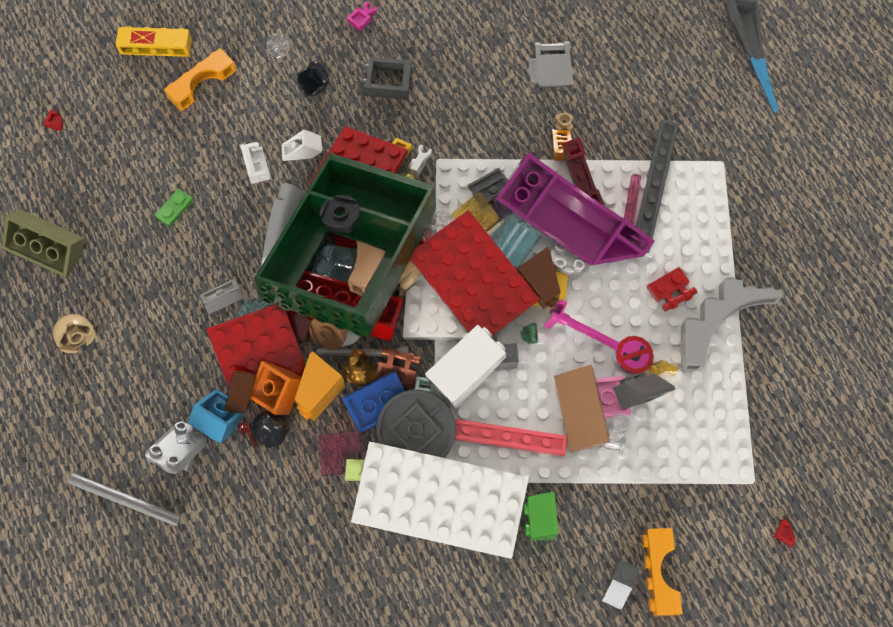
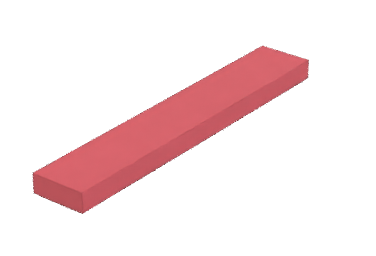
[455,419,567,457]

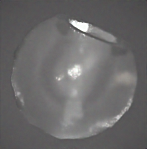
[266,33,291,58]

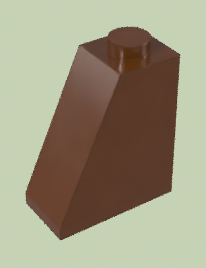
[517,247,561,310]

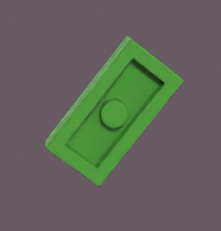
[154,188,194,227]

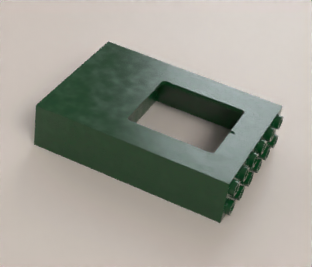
[254,153,436,337]

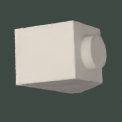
[282,130,322,161]

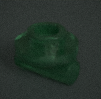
[521,323,539,344]

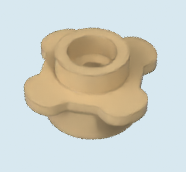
[555,113,573,130]

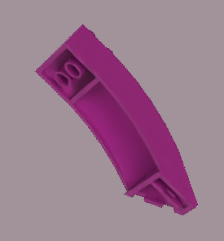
[496,153,655,265]

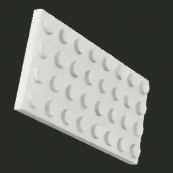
[351,442,529,559]

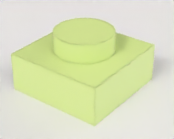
[345,459,365,481]

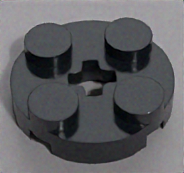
[320,195,361,233]

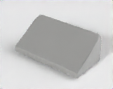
[200,279,244,314]

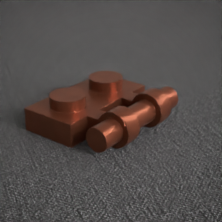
[375,348,421,390]

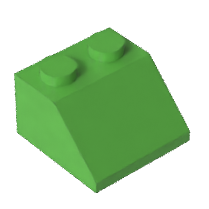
[523,492,558,541]

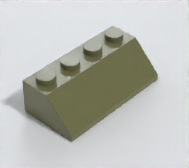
[2,209,85,278]

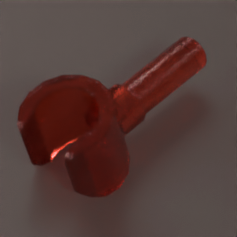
[238,422,258,448]

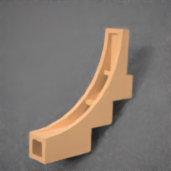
[348,241,385,296]

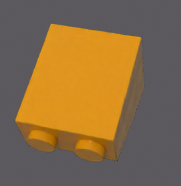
[295,351,345,421]

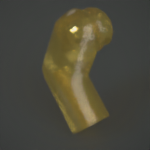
[649,360,678,376]

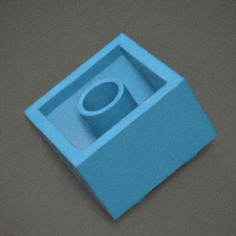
[188,389,248,444]

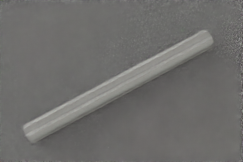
[67,473,181,526]

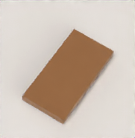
[554,365,610,453]

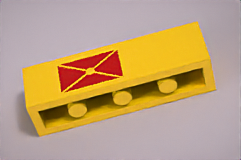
[116,26,192,57]

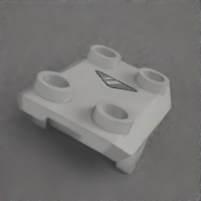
[145,421,207,474]

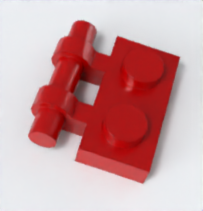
[647,267,698,312]

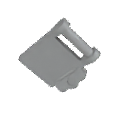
[527,41,574,88]

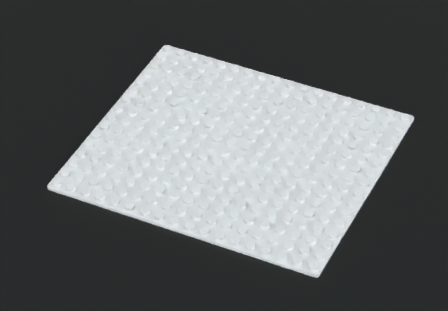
[434,159,755,484]

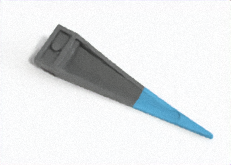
[726,0,778,112]

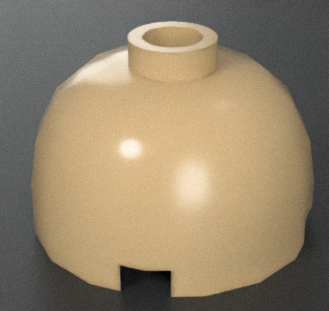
[53,314,95,353]

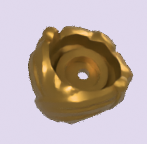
[342,348,378,386]

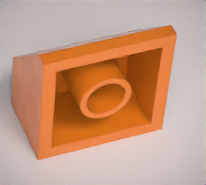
[250,361,302,415]

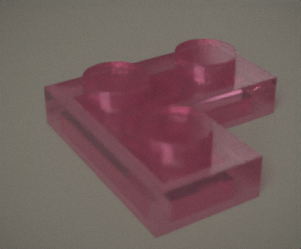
[319,431,361,477]

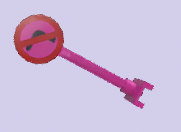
[543,299,654,374]

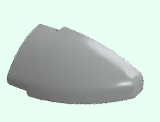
[262,183,305,264]

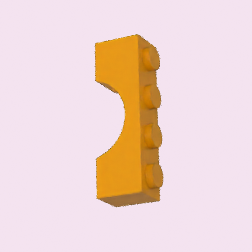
[164,48,236,111]
[641,528,683,616]

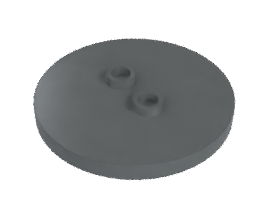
[376,389,456,458]

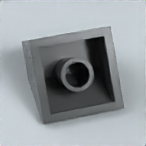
[613,372,676,410]

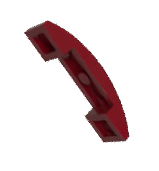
[562,137,605,206]

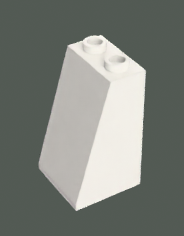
[425,325,506,410]

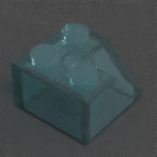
[312,243,357,282]

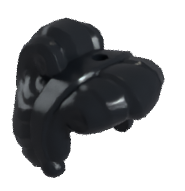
[297,61,329,97]
[251,410,289,448]

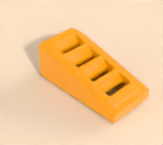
[552,130,571,161]

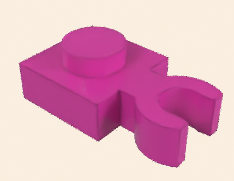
[347,1,377,31]

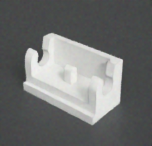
[240,142,271,184]

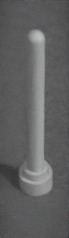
[316,346,409,361]

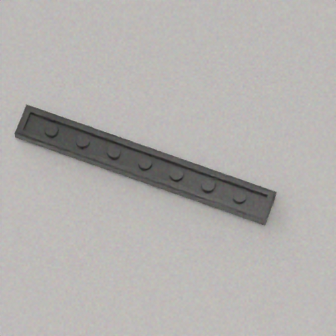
[636,119,679,253]

